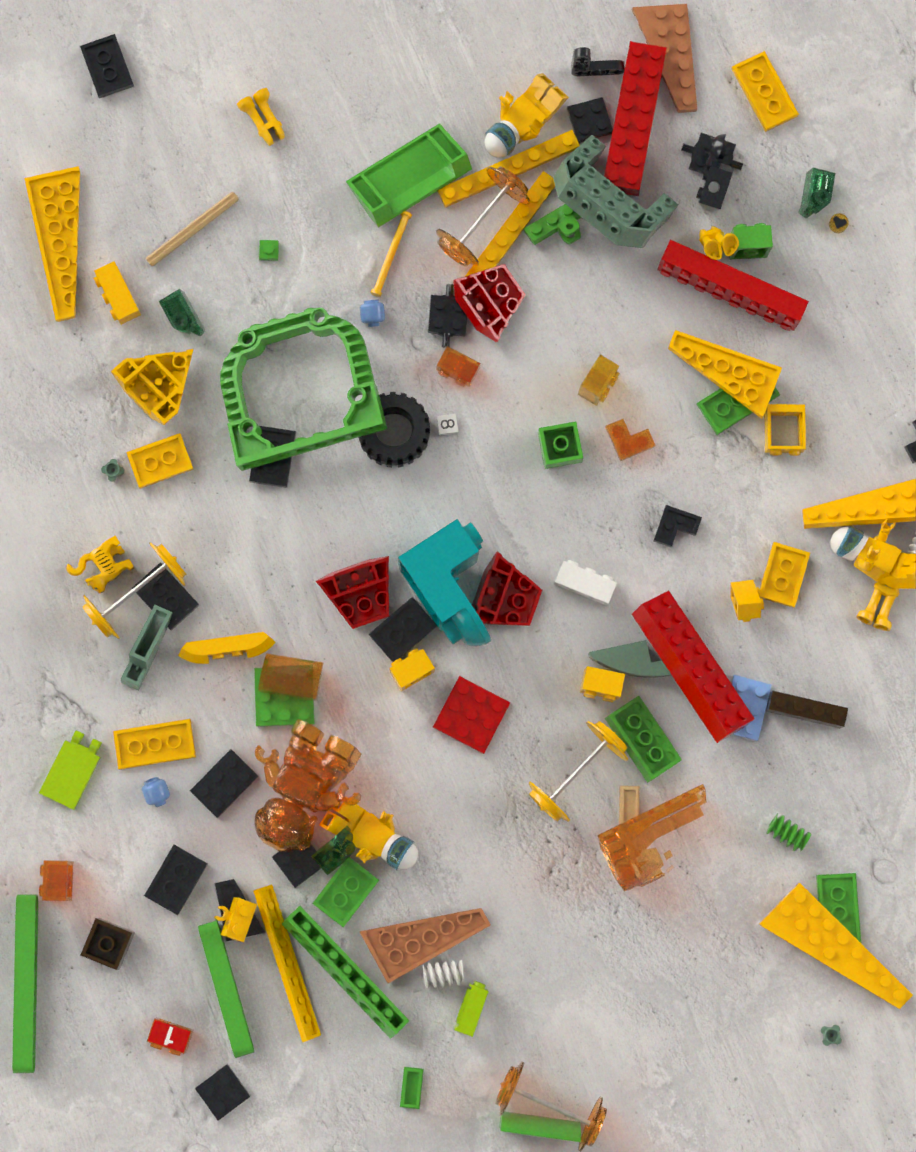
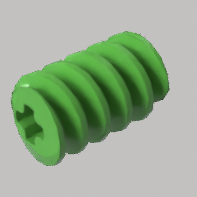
[766,813,811,852]

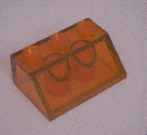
[258,653,324,701]

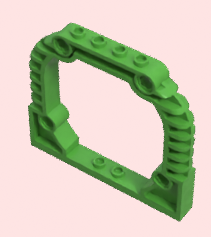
[220,307,387,471]

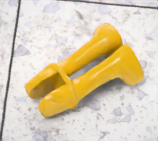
[237,88,285,146]
[699,226,739,260]
[856,582,899,631]

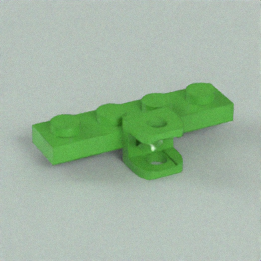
[524,204,581,245]

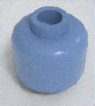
[360,299,385,327]
[142,777,170,807]

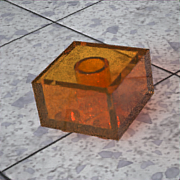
[39,860,74,901]

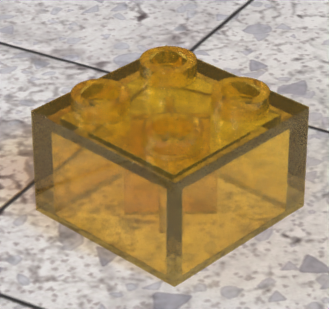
[577,354,620,406]

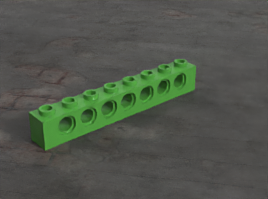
[282,906,409,1039]

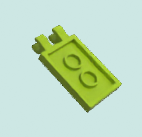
[39,730,102,810]

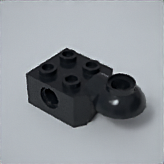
[696,134,734,209]

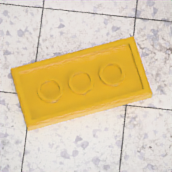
[731,51,799,132]
[113,719,196,770]

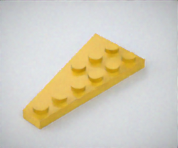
[668,330,782,419]

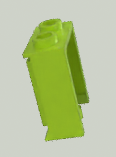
[453,981,489,1037]

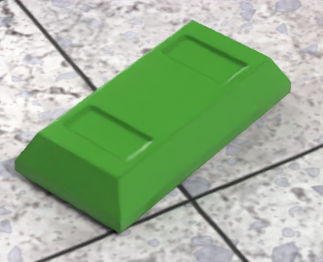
[400,1067,424,1109]

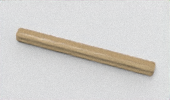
[146,192,239,266]

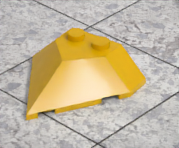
[111,349,193,425]

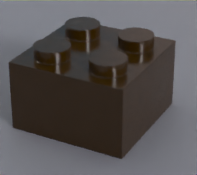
[80,918,135,970]

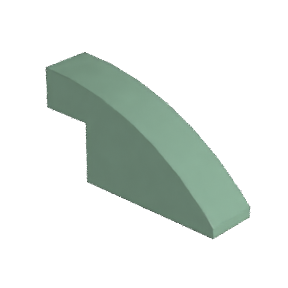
[121,605,172,691]
[588,640,671,678]

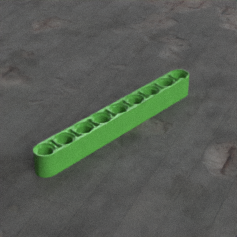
[12,894,39,1073]

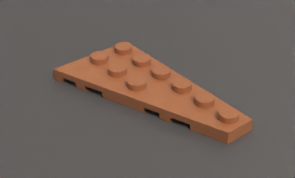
[632,4,697,113]
[359,908,491,983]

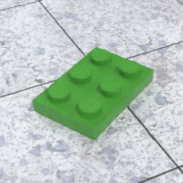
[312,856,379,928]

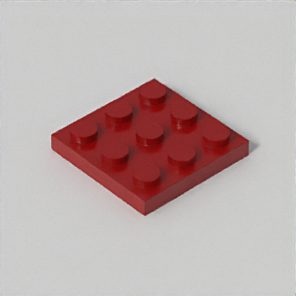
[432,676,511,754]

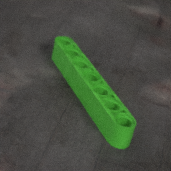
[198,920,255,1058]

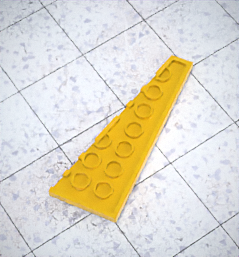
[24,166,80,322]
[802,479,916,529]
[759,883,913,1009]

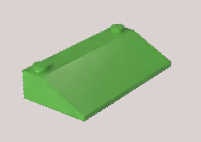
[346,123,472,228]

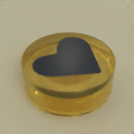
[829,213,849,233]

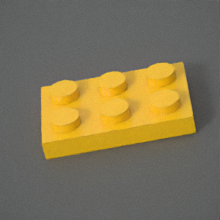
[126,433,194,489]
[759,542,810,608]

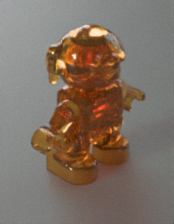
[254,719,361,851]

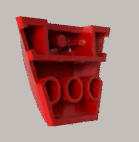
[453,264,526,342]
[472,551,542,626]
[316,556,389,629]

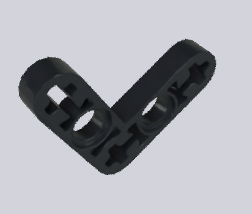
[571,47,625,76]

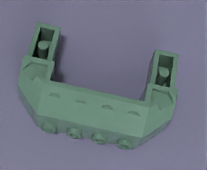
[553,135,679,248]

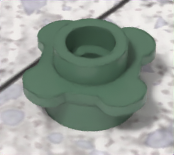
[101,459,124,482]
[821,1025,842,1046]

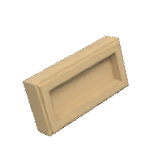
[619,786,640,825]

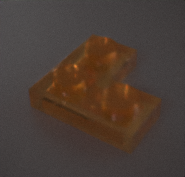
[605,419,656,461]

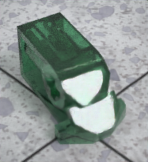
[798,167,836,218]
[159,289,205,336]
[311,826,356,875]

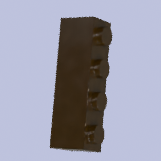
[765,691,848,729]

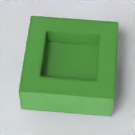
[259,240,279,261]

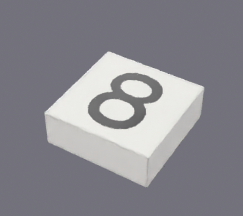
[437,413,458,436]

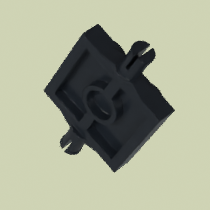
[681,132,743,174]
[428,284,467,348]

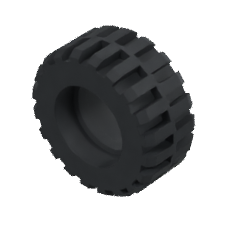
[358,392,430,468]

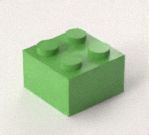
[729,223,773,260]
[538,421,583,469]

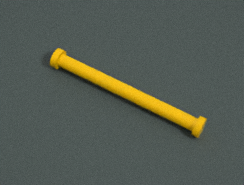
[370,211,412,297]

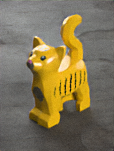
[66,535,134,593]

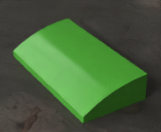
[605,696,682,783]
[499,1111,581,1142]

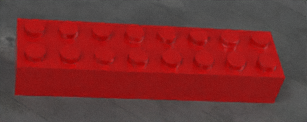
[604,41,667,197]
[657,239,809,331]
[632,590,755,743]

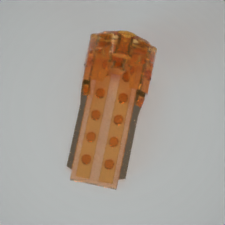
[597,784,706,892]

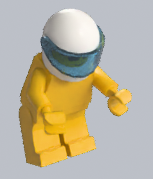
[484,73,569,157]
[830,519,916,589]
[319,793,418,871]

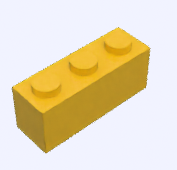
[93,261,141,325]

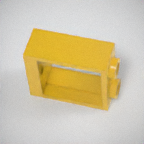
[764,404,806,456]

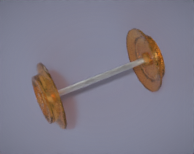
[436,166,530,267]
[495,1061,607,1152]

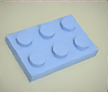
[731,675,772,741]

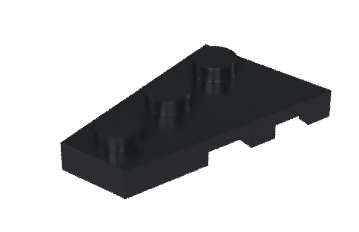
[214,879,265,941]

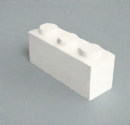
[554,560,617,606]

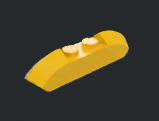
[178,632,276,664]

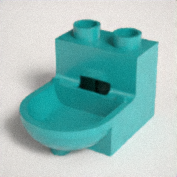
[398,519,491,647]

